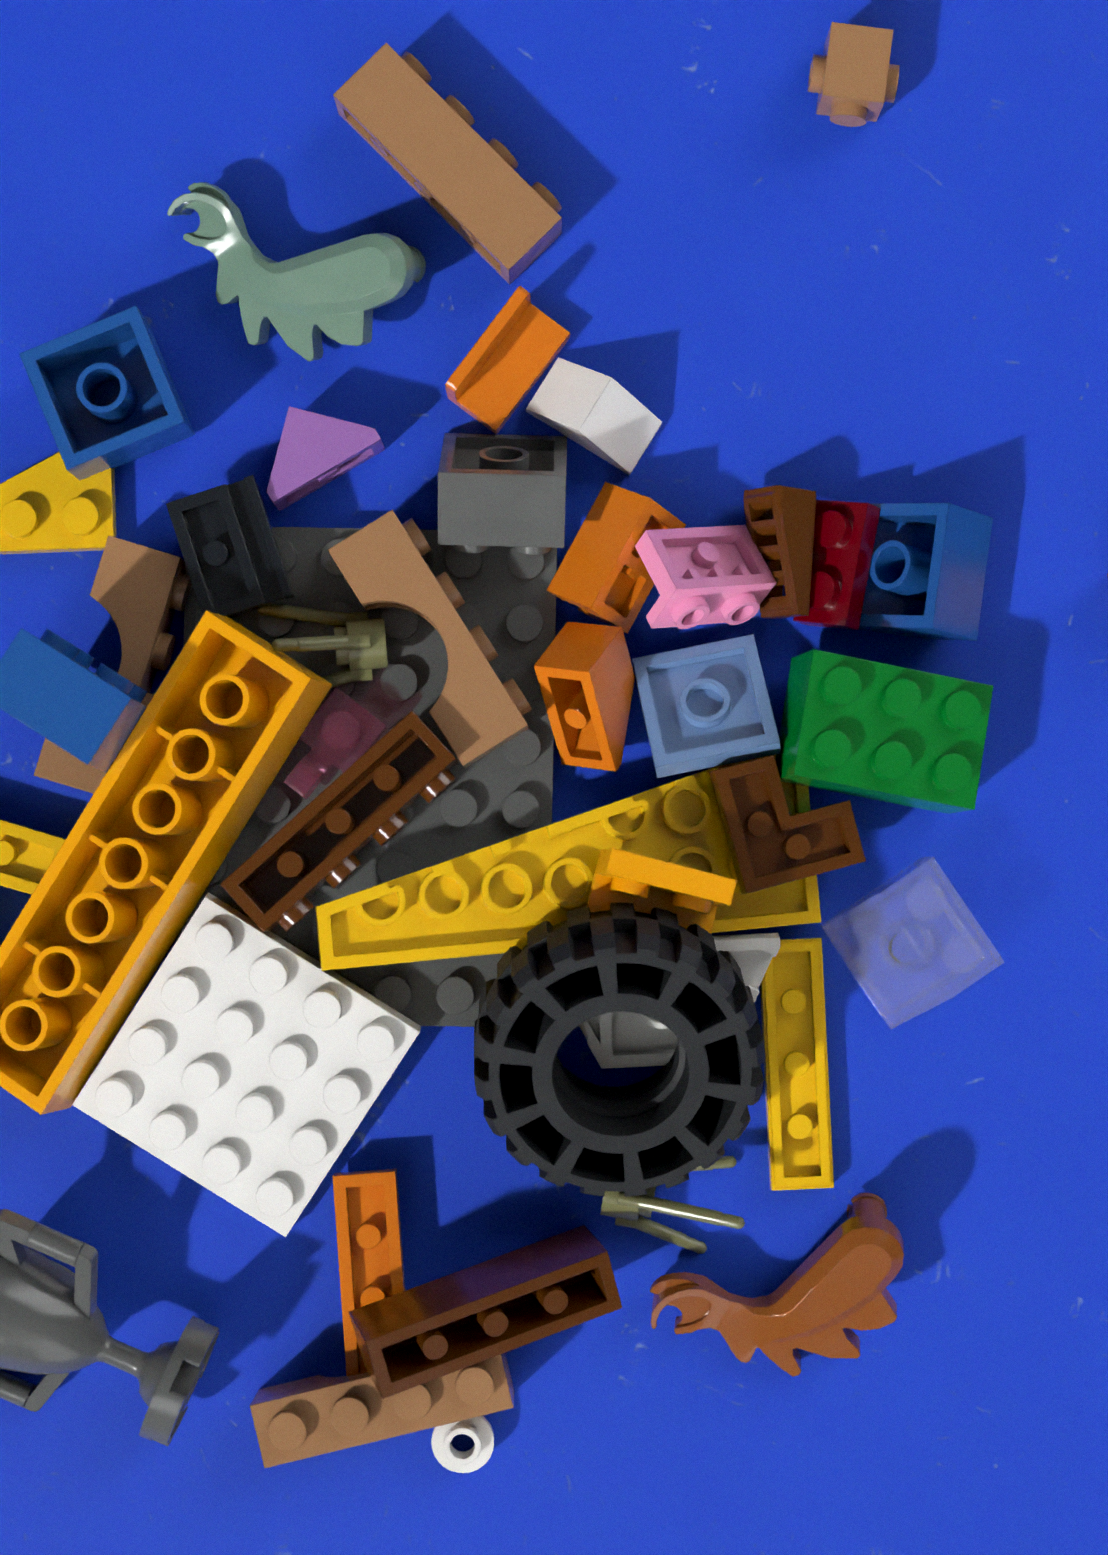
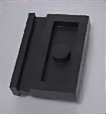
[166,475,294,618]

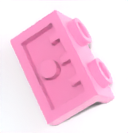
[635,525,777,629]

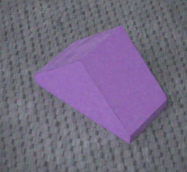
[266,406,385,511]

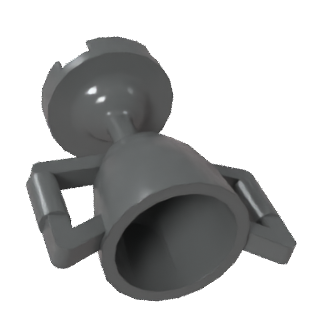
[0,1209,219,1446]

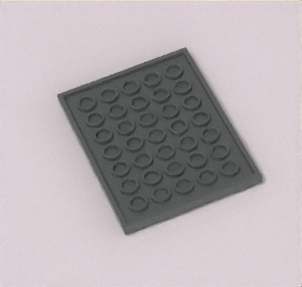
[176,527,557,1027]

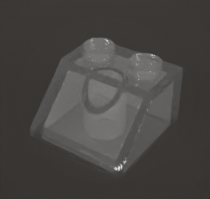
[820,857,1004,1029]

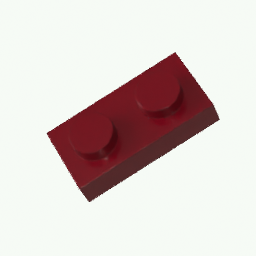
[793,500,881,630]

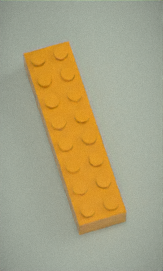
[0,610,333,1115]

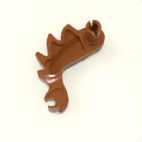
[650,1193,904,1377]

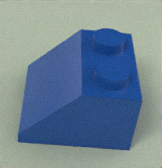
[858,503,993,641]

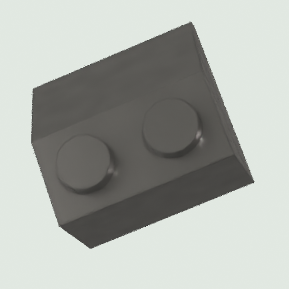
[438,433,567,555]

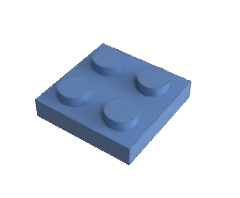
[632,634,780,778]

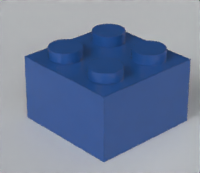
[19,306,195,480]
[0,628,148,773]

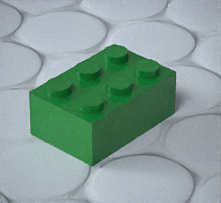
[775,649,993,814]

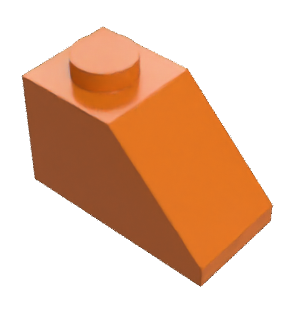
[534,621,635,772]

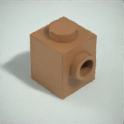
[808,22,900,127]

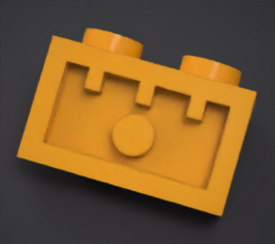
[586,848,737,934]

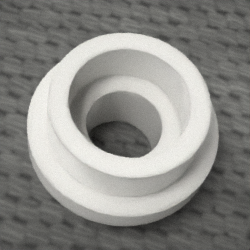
[431,1416,494,1473]

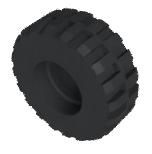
[474,902,765,1197]

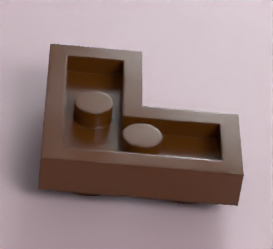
[709,755,866,894]

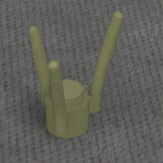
[257,604,388,689]
[600,1156,745,1254]

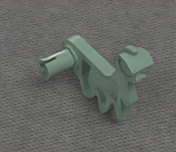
[167,182,426,361]

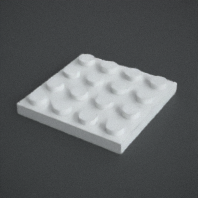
[72,892,421,1237]

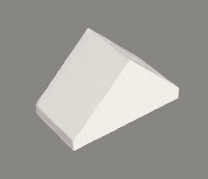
[526,357,662,476]

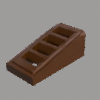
[744,485,816,619]

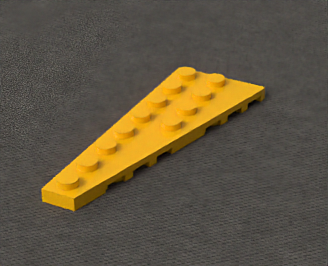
[315,754,821,971]

